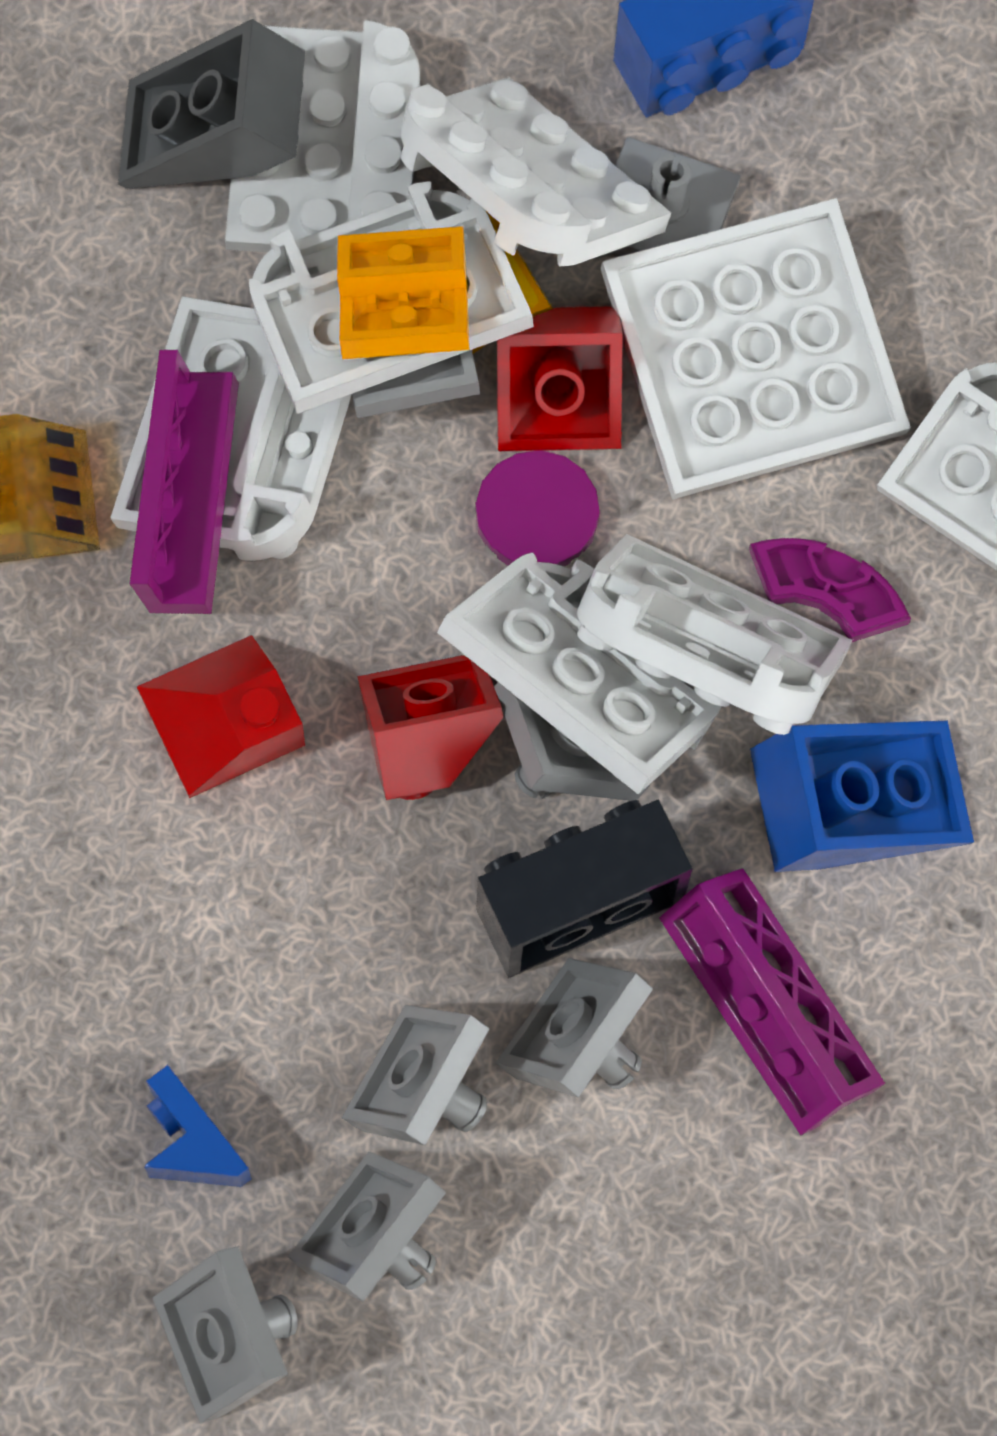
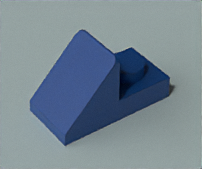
[144,1065,252,1187]

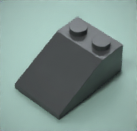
[118,19,305,189]

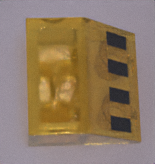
[0,414,100,563]

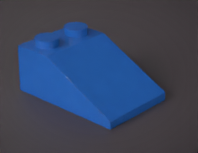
[750,720,974,872]

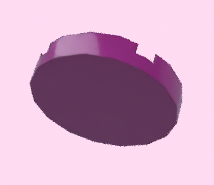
[475,450,600,567]

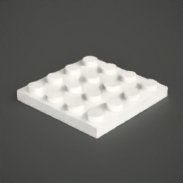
[600,198,911,500]

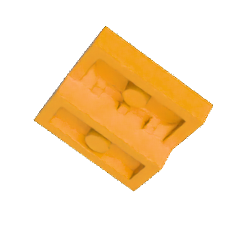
[337,226,470,359]

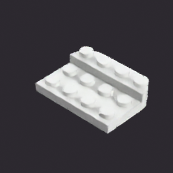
[225,20,420,252]
[400,77,671,267]
[249,182,534,414]
[110,297,351,561]
[877,362,997,571]
[577,534,853,735]
[437,553,721,795]

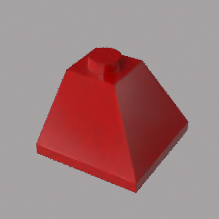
[497,307,623,451]
[137,635,305,798]
[357,655,503,800]

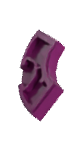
[749,538,911,642]

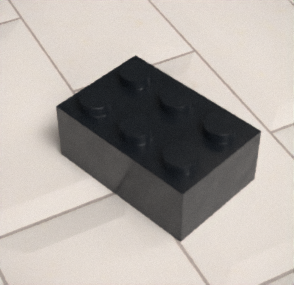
[476,799,693,978]

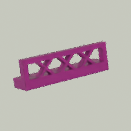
[129,350,239,614]
[659,868,886,1136]

